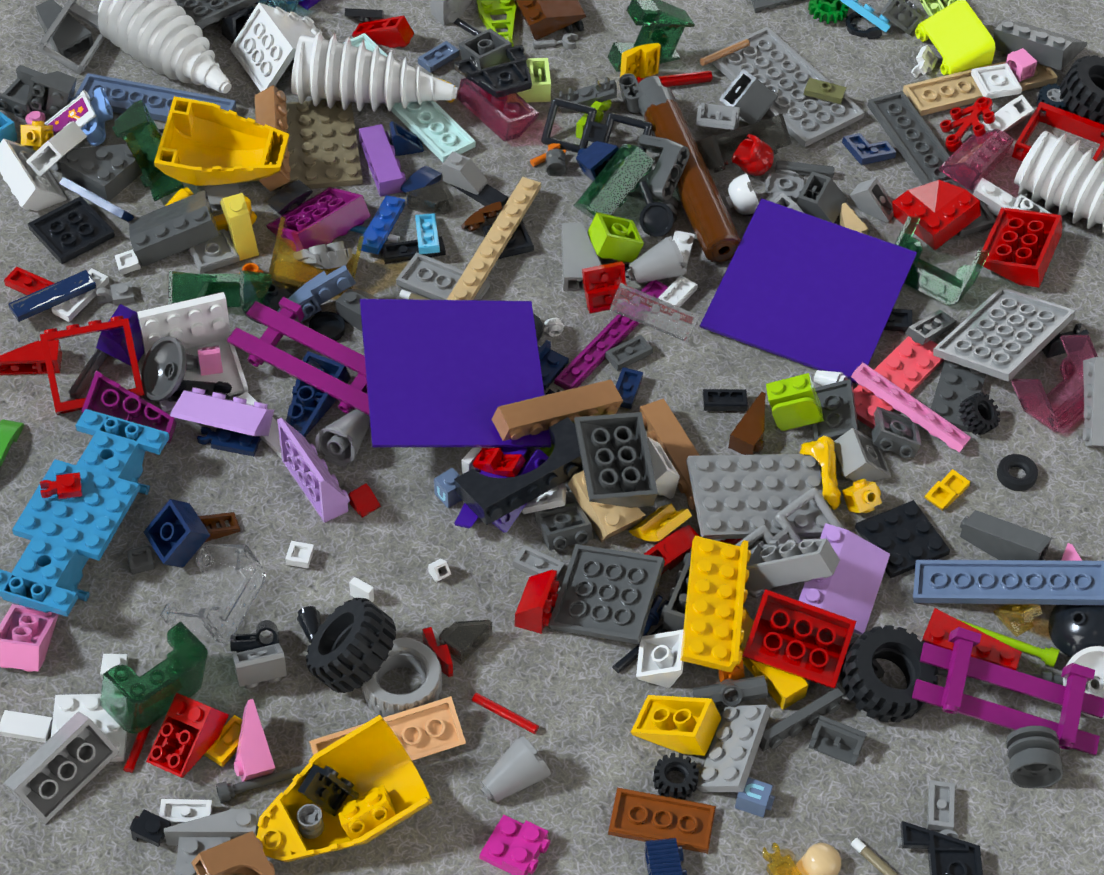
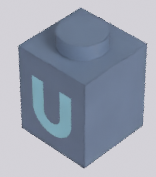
[434,468,462,508]
[735,777,775,818]

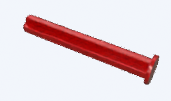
[636,71,713,87]

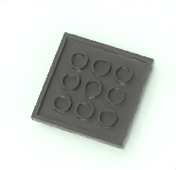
[549,544,665,645]

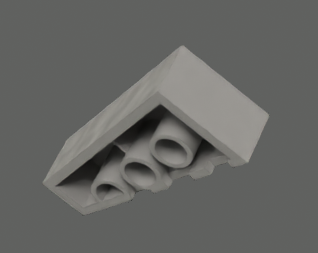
[1083,357,1104,447]
[746,538,840,591]

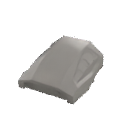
[293,241,352,269]

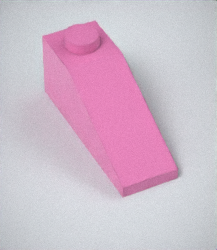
[234,699,275,782]

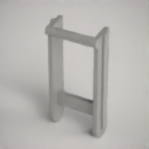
[38,0,105,74]

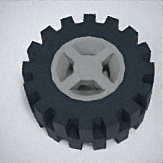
[1036,84,1069,114]

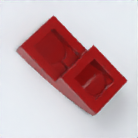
[473,448,526,477]
[422,627,453,677]

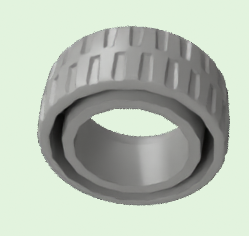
[362,638,442,717]

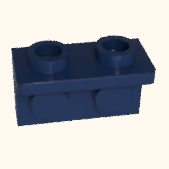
[538,340,569,391]

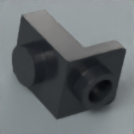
[130,809,171,847]

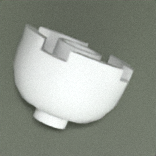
[726,173,759,215]

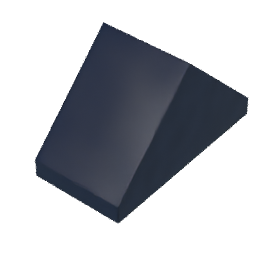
[389,121,424,156]

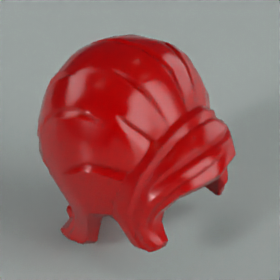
[731,134,774,176]

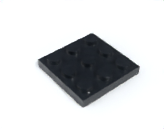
[28,196,115,264]
[855,500,950,578]

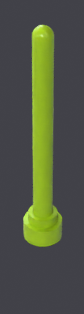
[958,619,1060,668]

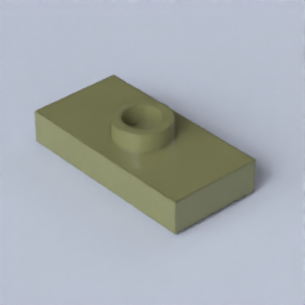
[803,78,847,104]

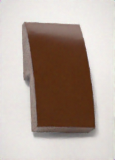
[461,201,502,231]

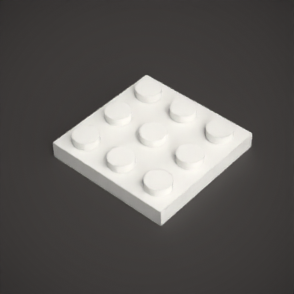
[51,693,130,762]

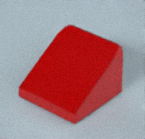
[348,483,381,518]

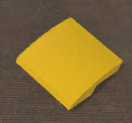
[620,43,661,78]
[629,503,692,542]

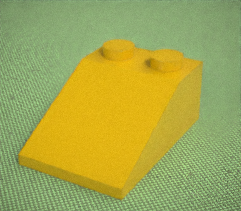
[631,695,722,756]

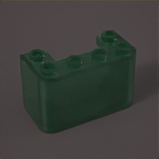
[100,622,208,734]

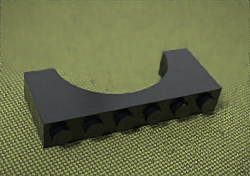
[454,417,583,525]

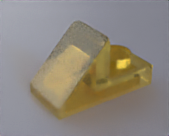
[993,604,1042,637]

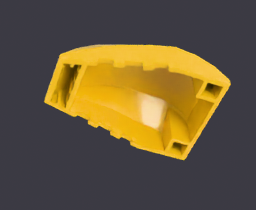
[154,96,289,186]

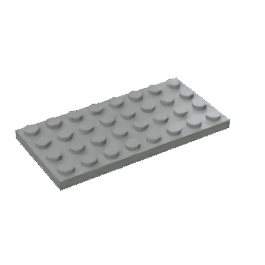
[708,27,865,147]

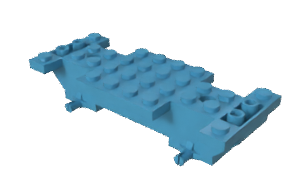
[0,409,169,617]

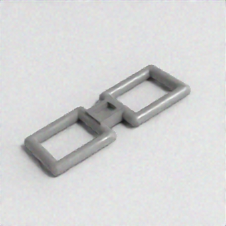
[736,488,844,598]

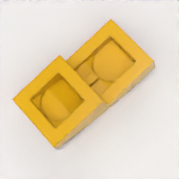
[924,469,970,511]

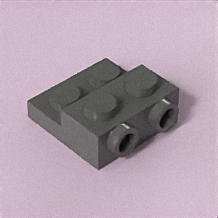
[871,407,921,459]
[534,502,593,551]

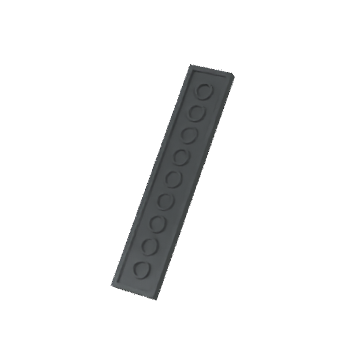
[867,91,995,237]

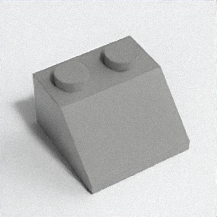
[834,428,892,482]
[231,643,287,689]

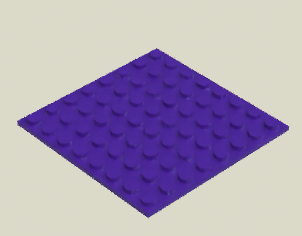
[700,198,917,385]
[360,299,551,447]

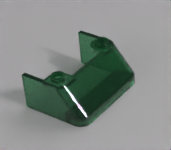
[112,99,184,201]
[895,216,990,305]
[168,270,272,311]

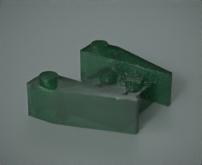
[608,0,695,72]

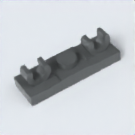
[559,77,617,113]

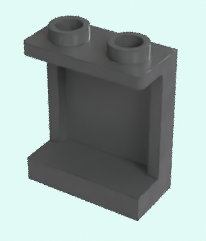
[0,65,44,118]

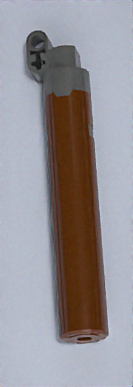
[619,73,741,263]

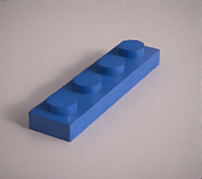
[358,195,405,255]

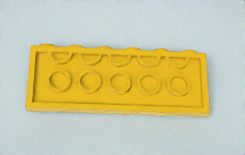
[680,536,751,672]

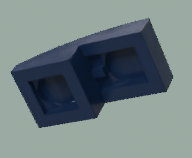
[400,165,442,198]

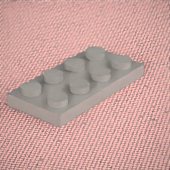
[396,252,490,300]
[696,705,771,792]

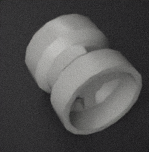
[297,804,324,839]

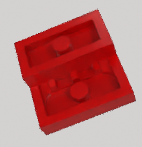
[582,261,630,313]

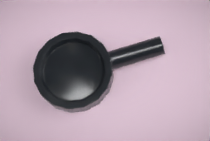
[638,180,675,237]
[309,311,345,341]

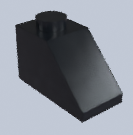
[221,9,249,44]

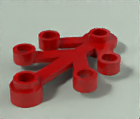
[940,97,996,152]

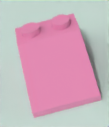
[0,604,59,672]

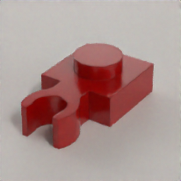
[40,472,82,499]

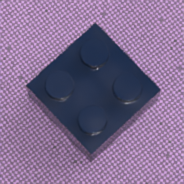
[143,499,210,568]

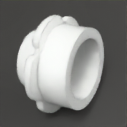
[543,318,564,337]

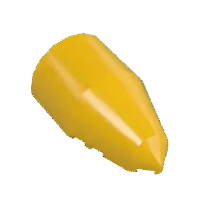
[256,715,432,863]

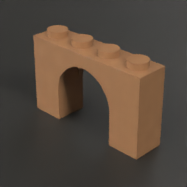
[191,831,275,875]

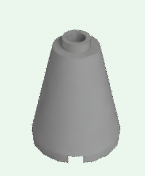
[627,236,687,284]
[315,409,370,466]
[480,736,551,802]

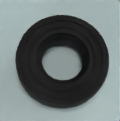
[997,454,1038,491]

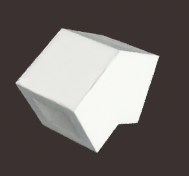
[428,559,451,582]

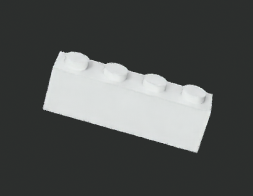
[0,138,67,211]

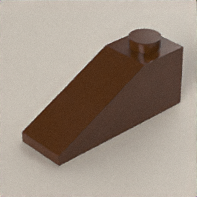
[728,392,766,455]

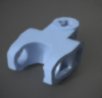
[70,87,113,146]

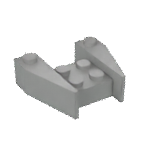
[164,809,259,875]

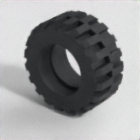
[1060,55,1104,125]
[306,598,396,693]
[840,625,939,722]

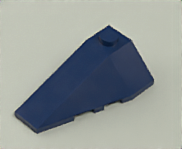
[286,351,351,437]

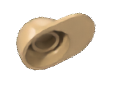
[791,843,841,875]

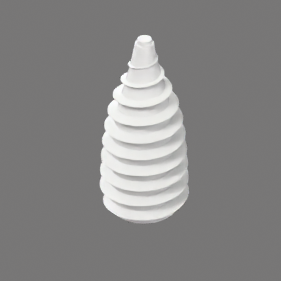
[98,0,232,94]
[291,29,458,112]
[1014,131,1104,234]

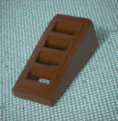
[198,512,241,542]

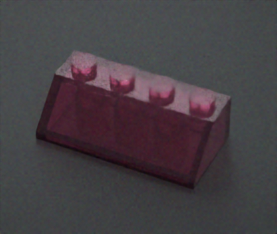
[457,78,539,142]
[938,129,1015,191]

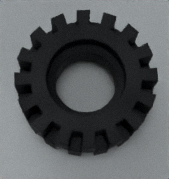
[959,392,1000,435]
[653,753,699,800]

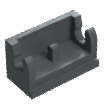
[808,715,867,766]

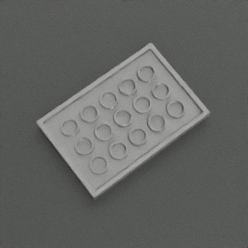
[933,287,1076,382]
[686,454,830,539]

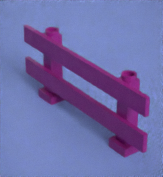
[227,297,369,415]
[912,627,1104,755]

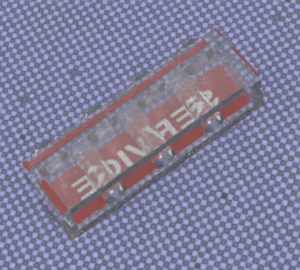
[610,283,699,342]

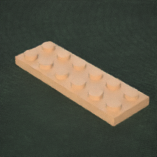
[309,696,466,761]

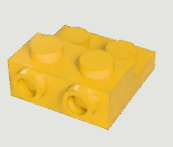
[338,784,396,841]

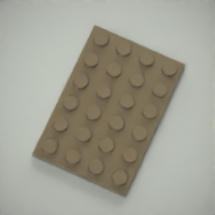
[282,99,363,189]

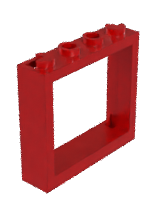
[1012,101,1104,162]
[40,316,145,415]

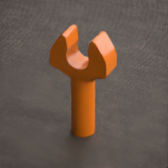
[530,143,566,167]

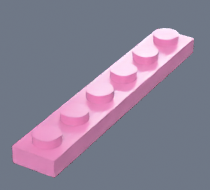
[851,363,971,453]

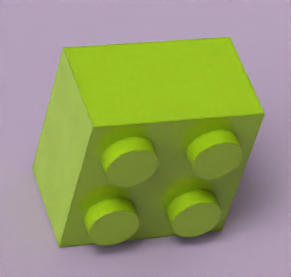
[587,212,644,263]

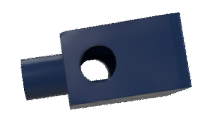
[576,141,625,185]

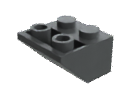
[719,69,778,128]
[27,71,77,116]
[797,172,847,224]

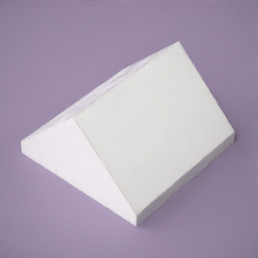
[636,630,684,688]

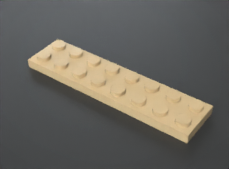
[903,61,1058,116]

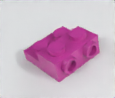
[479,814,550,875]

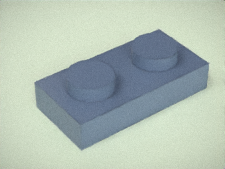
[418,41,459,73]

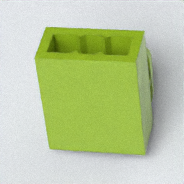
[766,373,824,431]

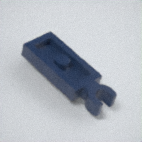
[197,427,261,457]

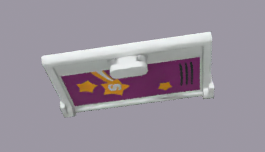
[44,90,96,135]

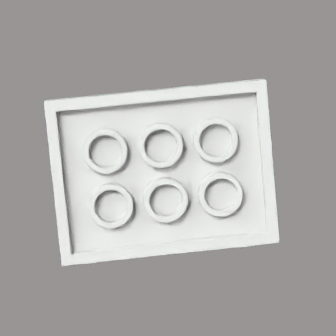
[230,3,324,92]
[137,292,248,412]

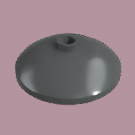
[141,336,187,401]

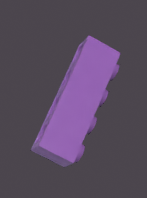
[359,124,406,197]

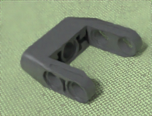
[616,134,690,201]

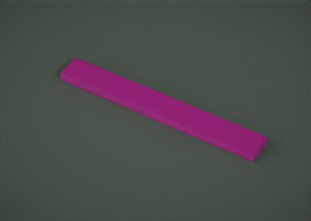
[554,280,668,390]

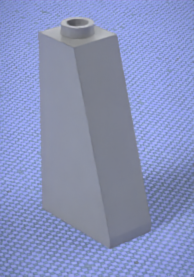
[561,223,601,291]

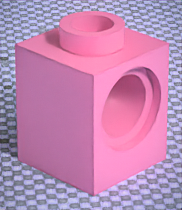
[1006,48,1038,82]

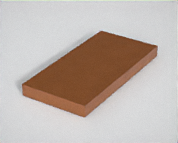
[608,787,716,854]

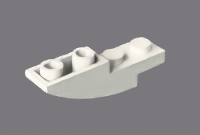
[972,178,1052,216]

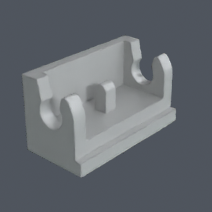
[696,103,740,130]

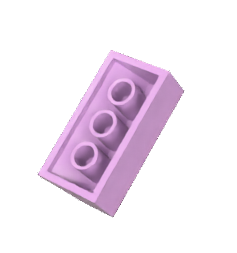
[170,387,274,436]

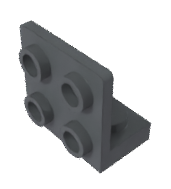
[880,0,923,35]

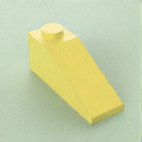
[220,193,259,261]

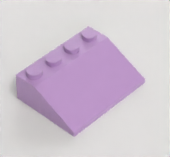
[277,418,350,523]
[799,523,890,635]

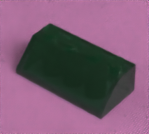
[573,144,655,219]

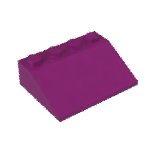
[266,187,371,252]

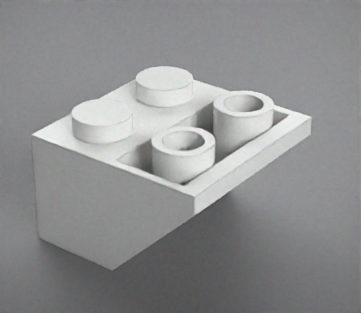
[647,437,680,499]

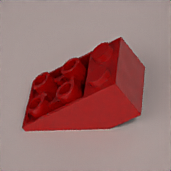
[146,693,229,778]

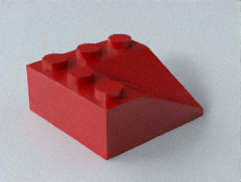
[892,180,981,250]

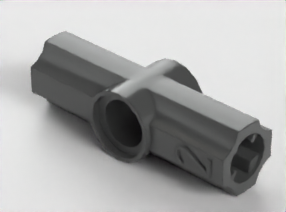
[693,675,768,706]

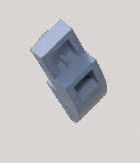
[277,265,356,322]

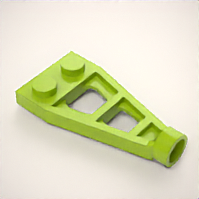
[476,0,516,47]

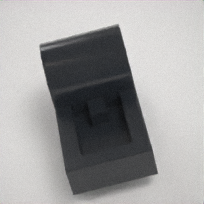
[230,620,279,653]

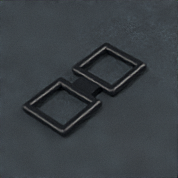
[541,98,653,169]

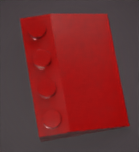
[977,207,1062,288]
[742,589,857,689]

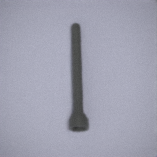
[216,763,309,803]

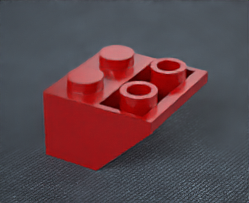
[515,569,560,634]

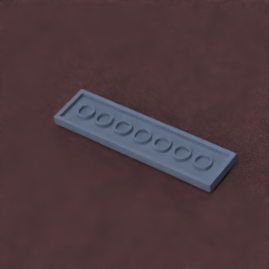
[75,73,236,122]
[913,560,1104,605]

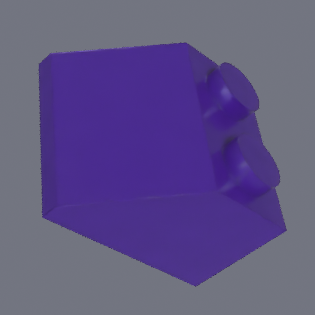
[96,304,145,366]

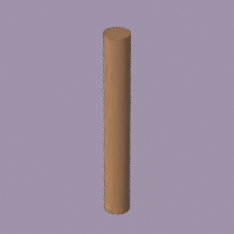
[700,39,750,66]

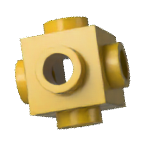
[21,121,54,150]
[842,479,882,513]

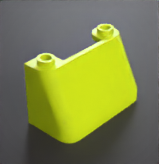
[915,0,996,76]

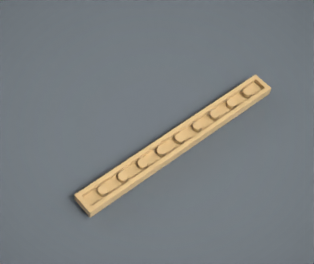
[447,177,541,300]

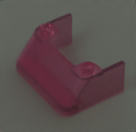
[1011,335,1098,433]

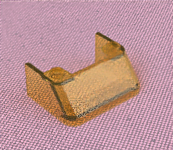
[269,216,364,296]

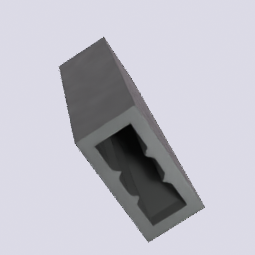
[36,0,93,60]
[960,510,1052,560]

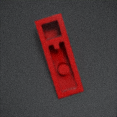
[352,16,414,48]
[0,340,62,375]

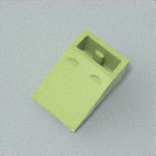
[492,58,551,104]

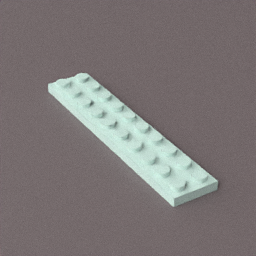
[342,33,476,162]

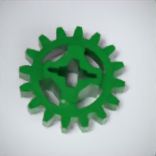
[808,0,849,24]

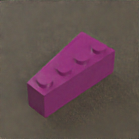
[81,370,177,444]

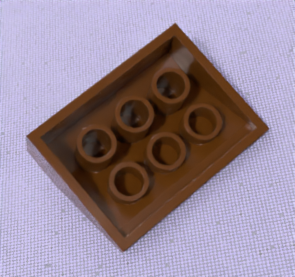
[515,0,586,40]

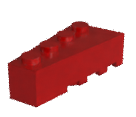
[922,608,1022,671]

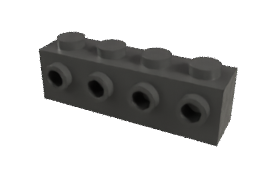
[661,549,692,631]

